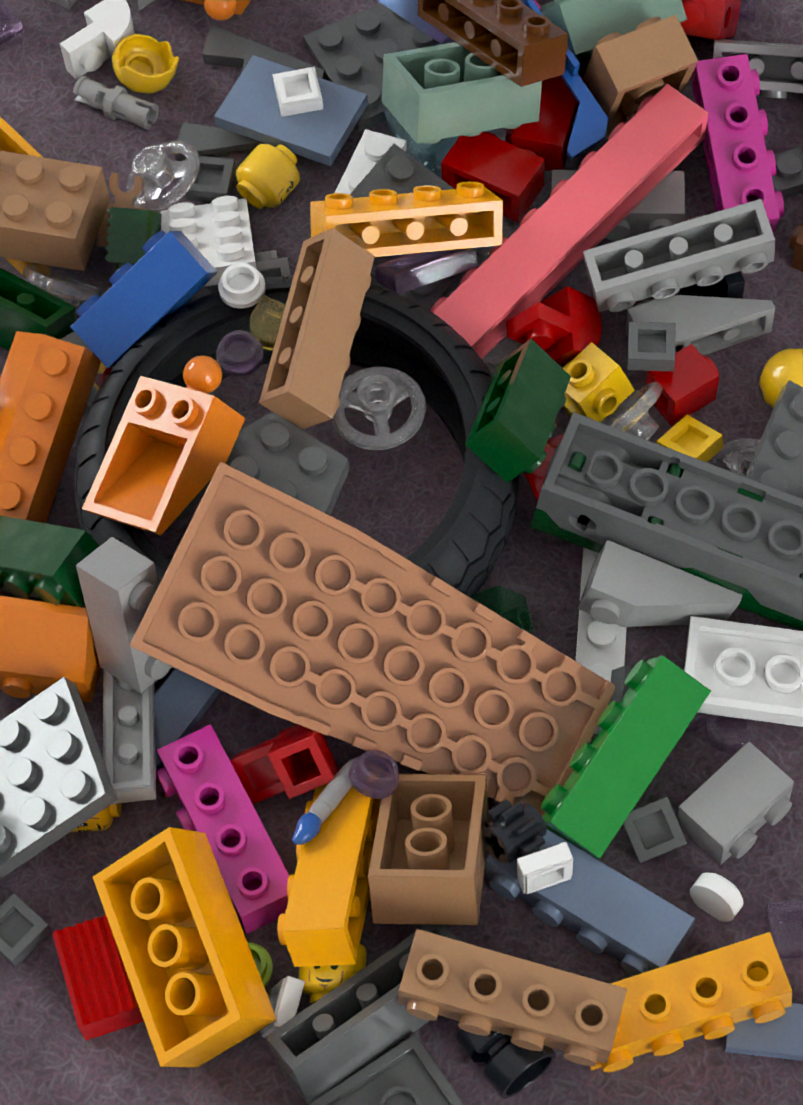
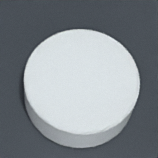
[690,873,743,922]

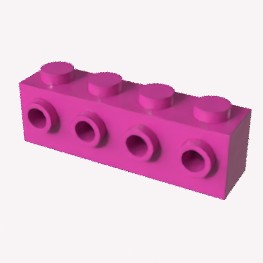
[690,54,784,233]
[156,724,289,934]

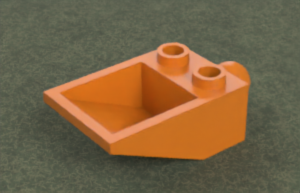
[82,355,245,536]

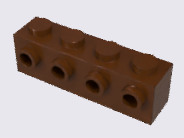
[417,0,568,87]

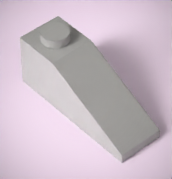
[626,295,775,374]
[578,540,742,627]

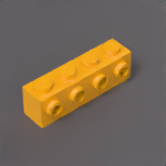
[310,182,503,257]
[277,776,382,967]
[590,932,792,1073]

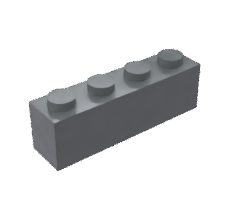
[265,924,460,1105]

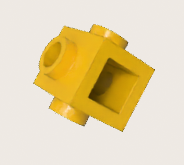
[562,342,635,422]

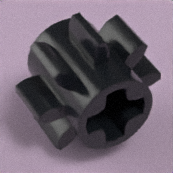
[482,799,547,864]

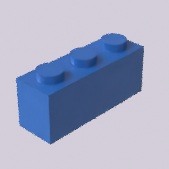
[70,230,218,368]

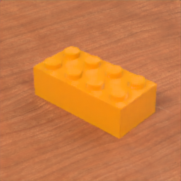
[93,827,277,1067]

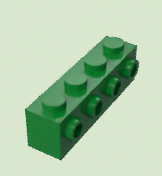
[541,655,711,859]

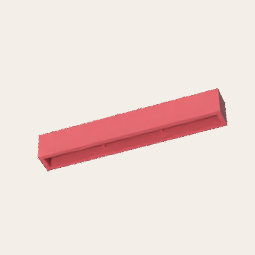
[430,84,708,359]

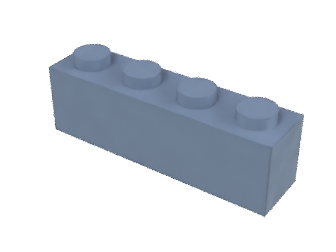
[485,829,695,976]

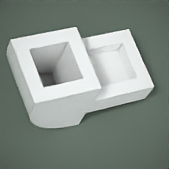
[60,0,135,79]

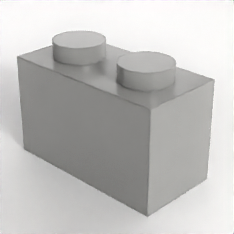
[677,742,794,866]

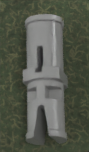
[73,76,159,130]

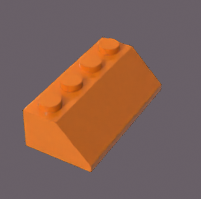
[0,331,101,523]
[0,596,101,702]

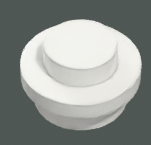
[218,263,266,309]

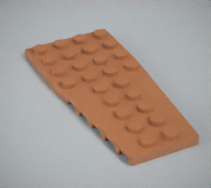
[129,461,615,817]

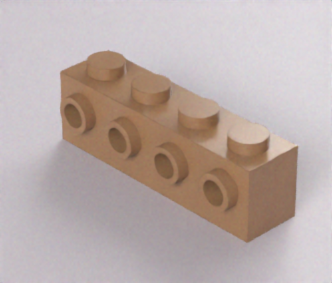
[259,228,375,430]
[398,929,627,1066]

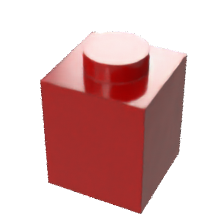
[644,344,720,426]

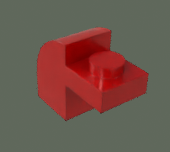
[506,286,602,367]
[230,725,339,804]

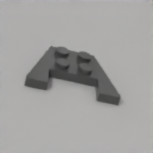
[174,25,325,163]
[176,412,350,521]

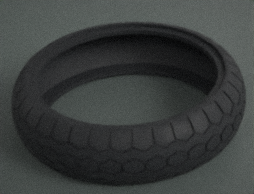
[74,275,519,599]

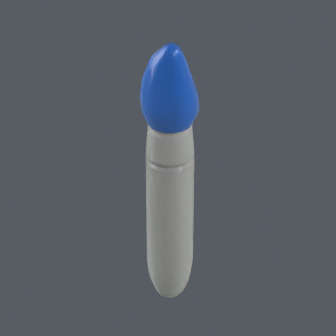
[292,757,364,845]

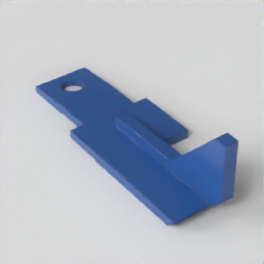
[521,0,608,160]

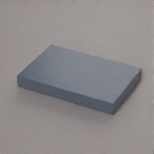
[214,55,368,166]

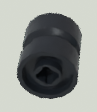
[456,1029,556,1099]

